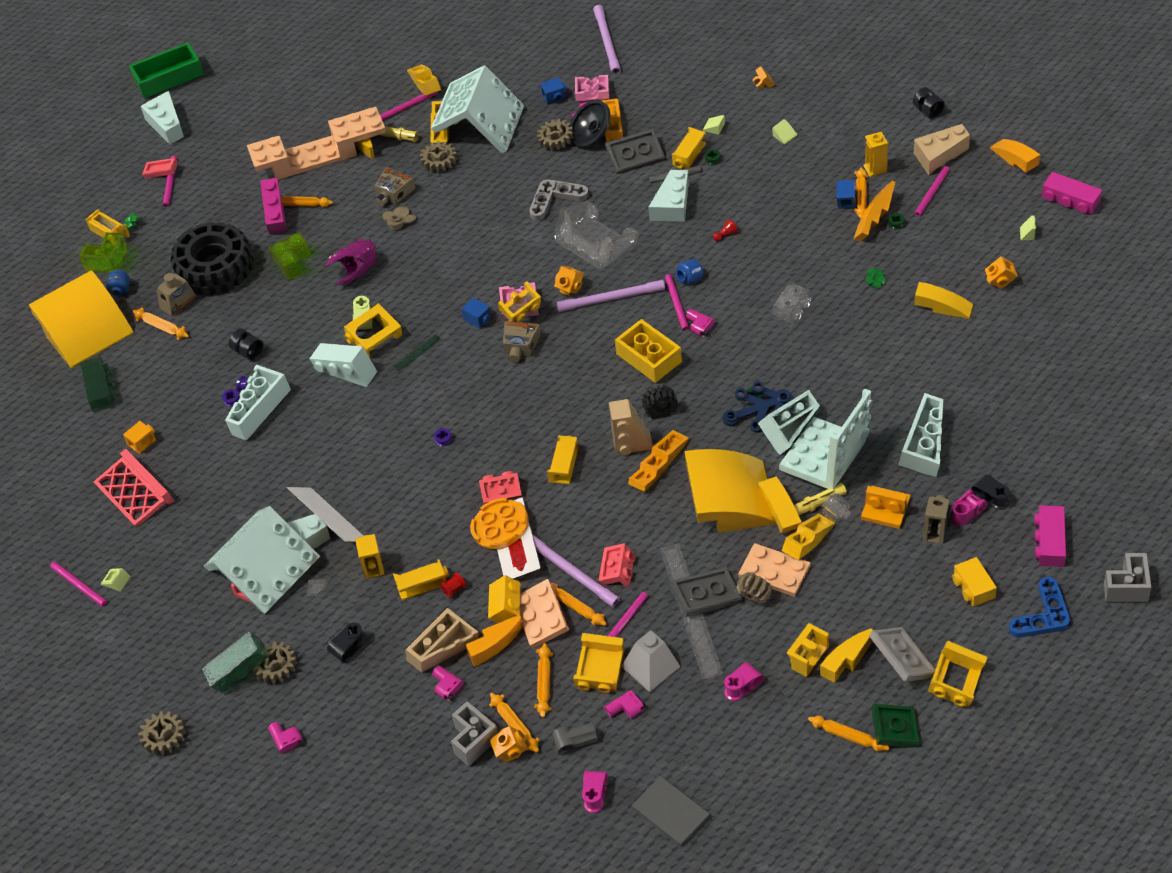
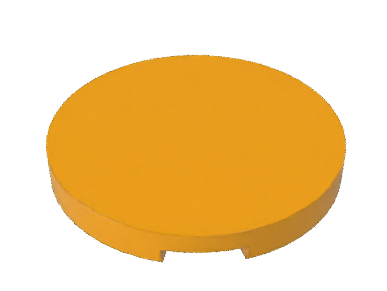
[470,498,529,549]

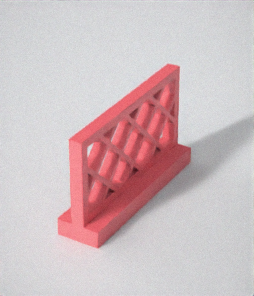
[93,449,174,527]

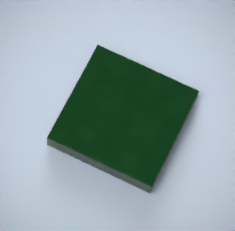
[871,704,920,748]

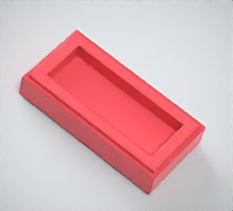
[142,158,178,178]

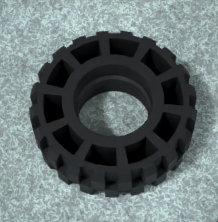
[170,222,253,296]

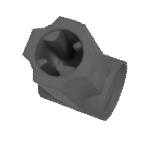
[552,723,598,755]

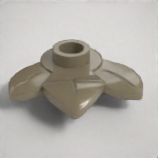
[383,207,417,230]

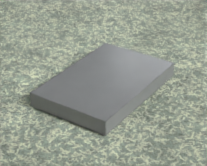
[869,627,935,682]

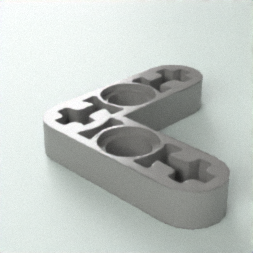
[529,180,589,221]

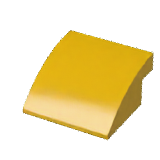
[29,270,134,368]
[685,449,777,533]

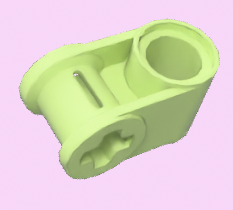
[353,296,373,330]

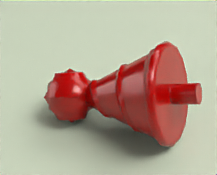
[713,219,738,242]

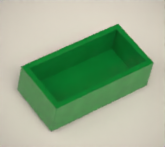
[129,42,204,99]

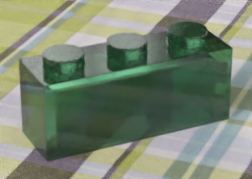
[80,357,116,412]
[202,632,269,693]

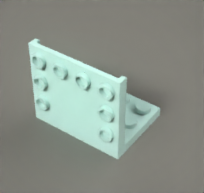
[431,65,524,153]
[779,389,873,490]
[204,506,320,614]

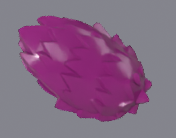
[325,239,376,285]

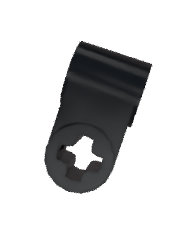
[971,474,1010,510]
[327,622,366,663]

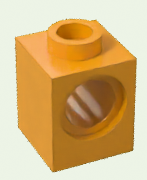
[123,421,156,454]

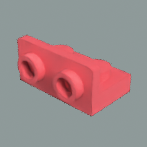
[479,471,522,504]
[599,543,635,587]

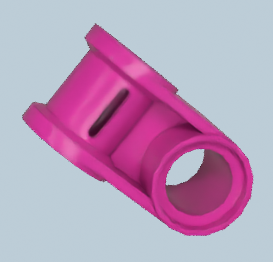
[951,490,987,526]
[724,662,764,701]
[582,771,608,813]

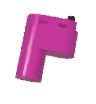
[686,309,715,337]
[432,666,464,701]
[604,690,646,719]
[268,722,303,754]

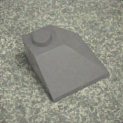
[622,630,680,692]

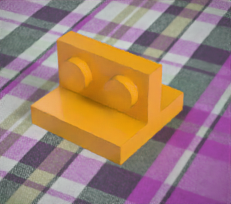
[861,486,911,529]

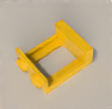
[344,303,402,358]
[928,641,987,707]

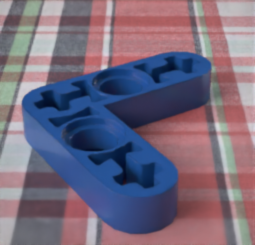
[1009,577,1070,638]

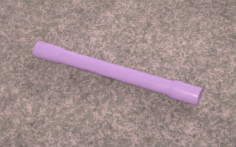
[593,5,621,74]
[557,280,665,312]
[532,534,620,608]

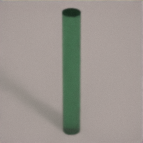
[394,334,440,371]

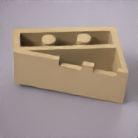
[914,124,970,175]
[609,399,653,455]
[406,608,478,673]

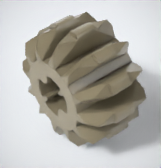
[736,572,772,604]

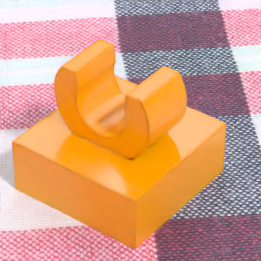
[753,66,775,89]

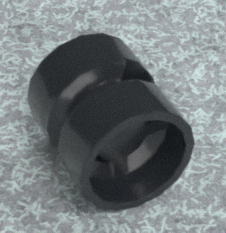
[912,87,945,119]
[229,328,264,360]

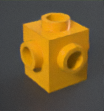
[985,256,1018,288]
[554,266,584,295]
[489,726,528,762]

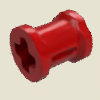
[440,572,467,598]

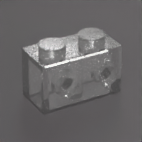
[772,282,811,325]

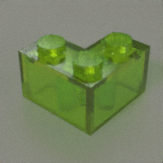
[79,232,128,273]
[268,232,310,281]

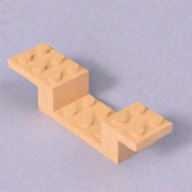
[247,107,386,180]

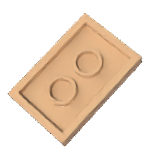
[738,543,810,597]
[520,579,569,648]

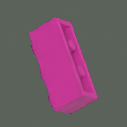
[1042,172,1102,215]
[260,178,286,234]
[1034,506,1066,567]

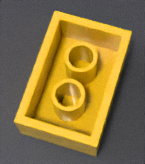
[615,319,682,383]

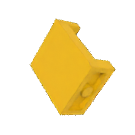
[573,633,625,693]

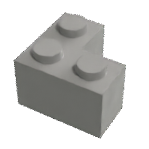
[1104,553,1151,602]
[451,702,498,766]

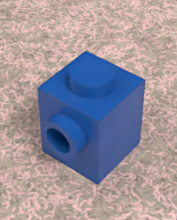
[540,77,567,105]
[836,180,856,209]
[461,298,492,329]

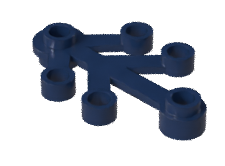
[723,381,793,432]

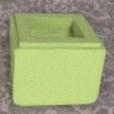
[703,115,725,135]
[772,119,797,145]
[1020,216,1036,240]
[101,568,131,591]

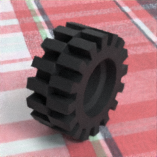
[641,385,678,419]

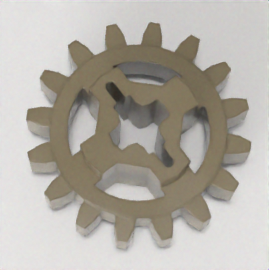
[537,119,574,151]
[420,141,457,173]
[251,641,297,684]
[138,711,186,755]

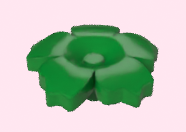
[123,212,139,229]
[865,268,886,289]

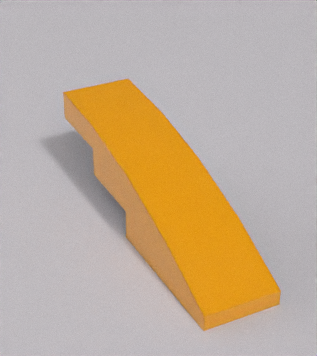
[601,99,623,143]
[854,180,895,241]
[628,430,689,492]

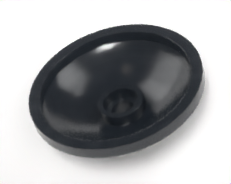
[571,100,610,148]

